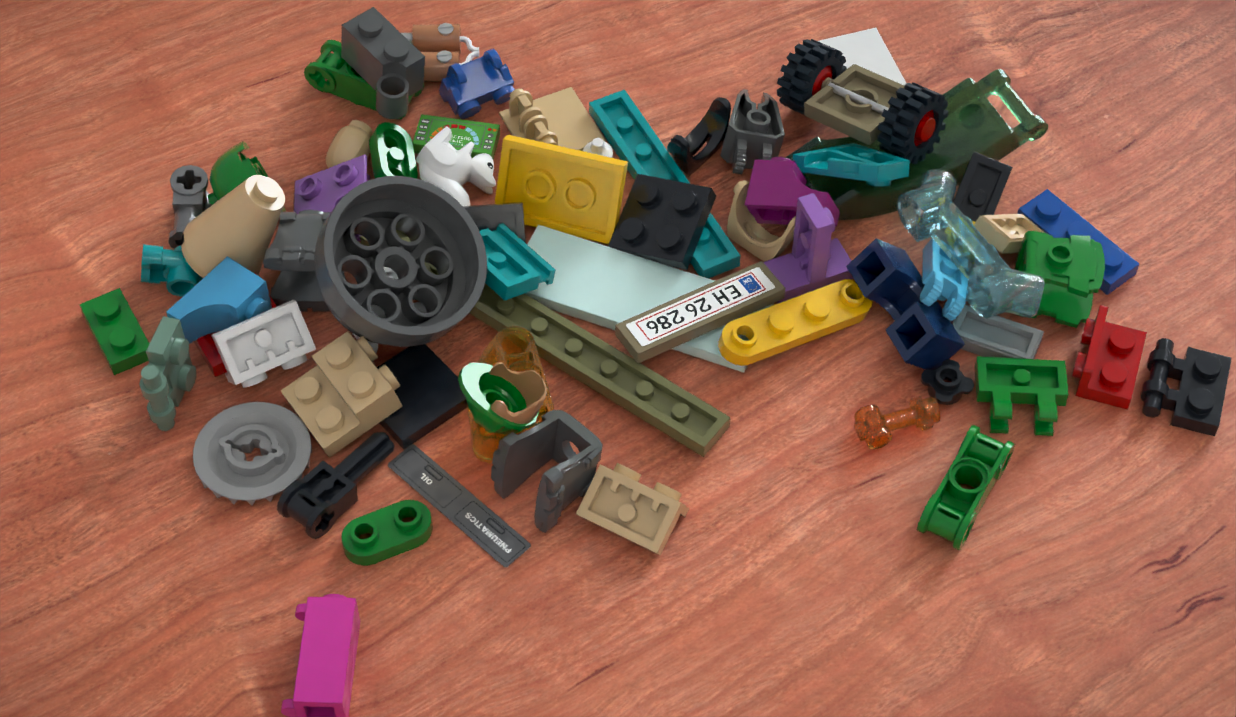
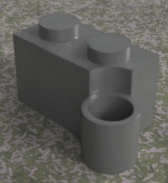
[341,7,425,119]

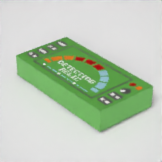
[413,114,500,159]

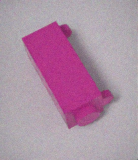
[281,594,361,717]

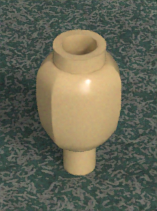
[326,120,373,168]

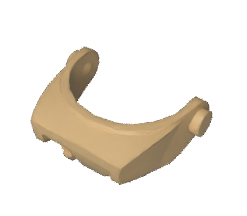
[727,180,796,262]

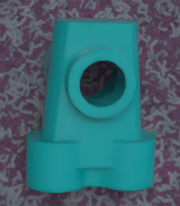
[141,244,203,297]

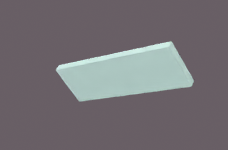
[525,224,774,373]

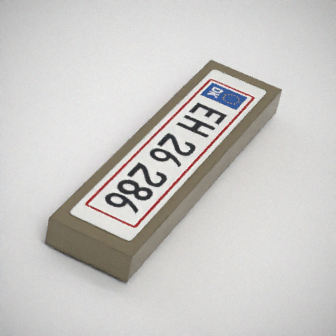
[615,261,786,364]

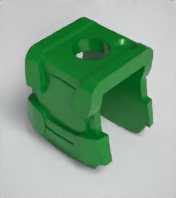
[1012,231,1105,328]

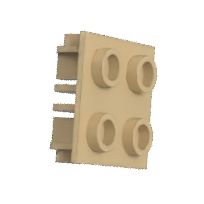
[499,87,606,151]

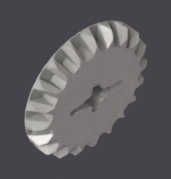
[193,402,312,506]

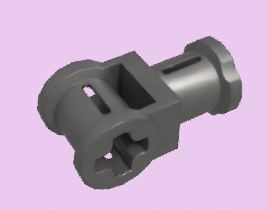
[168,165,211,249]

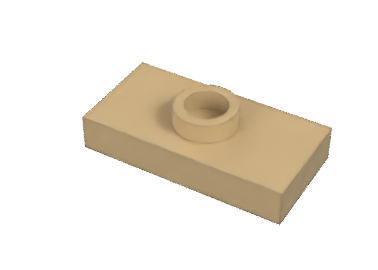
[972,214,1045,254]

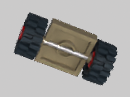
[777,39,949,164]

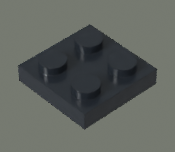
[608,174,716,270]

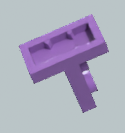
[763,193,853,303]

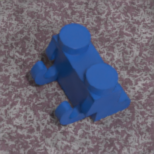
[439,49,515,119]

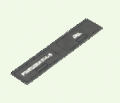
[388,444,531,567]

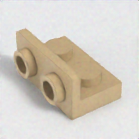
[576,463,689,555]

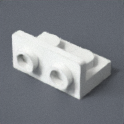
[211,300,316,388]

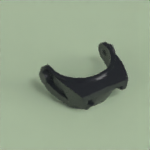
[667,97,731,176]

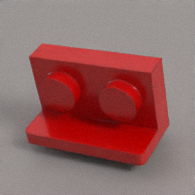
[1071,305,1147,410]

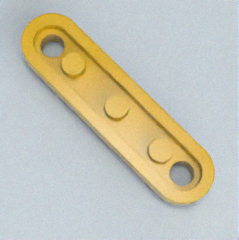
[718,279,872,366]

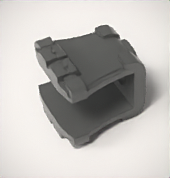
[263,210,346,312]
[491,410,603,533]

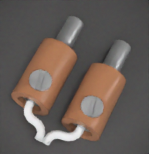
[401,23,479,82]

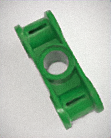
[304,40,424,120]
[917,425,1015,550]

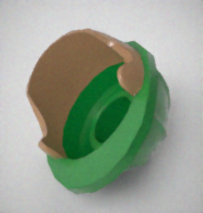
[458,362,547,435]

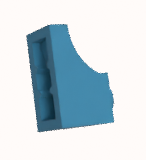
[166,256,272,344]

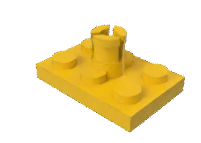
[495,135,628,244]

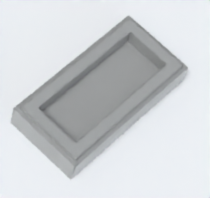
[952,305,1044,359]

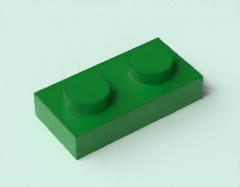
[79,288,150,375]

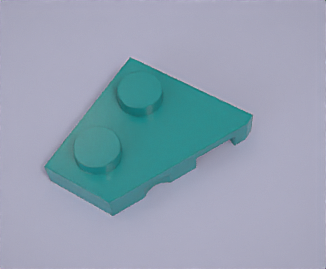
[793,143,910,187]

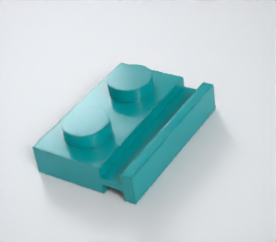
[480,223,556,301]

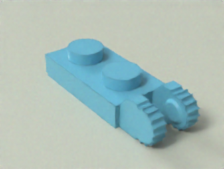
[920,238,968,321]

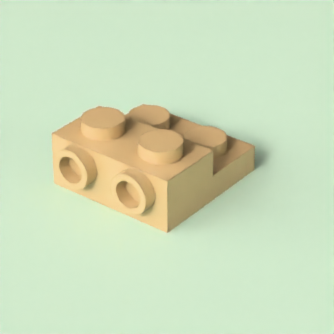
[281,331,403,458]

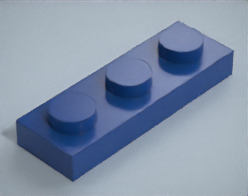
[1017,189,1139,295]

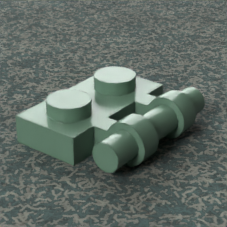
[139,316,196,431]

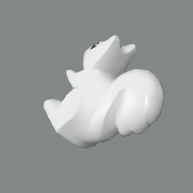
[416,126,496,206]

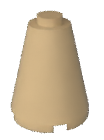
[181,175,285,278]

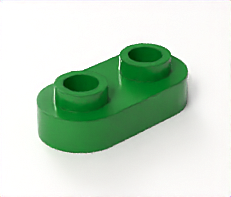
[369,122,418,179]
[341,500,433,566]

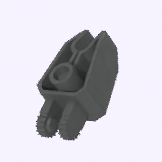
[720,89,785,175]

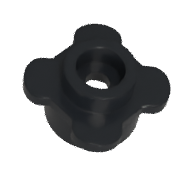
[921,359,974,405]

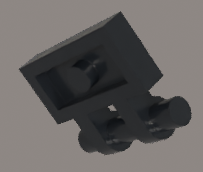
[1141,338,1232,436]

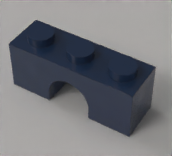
[846,238,965,370]

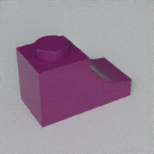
[745,157,840,227]

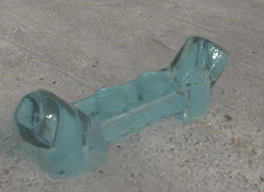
[897,169,1045,319]

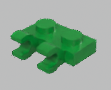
[974,356,1069,436]

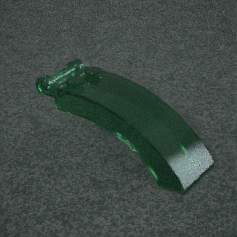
[785,69,1048,221]

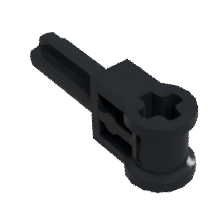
[277,432,395,539]

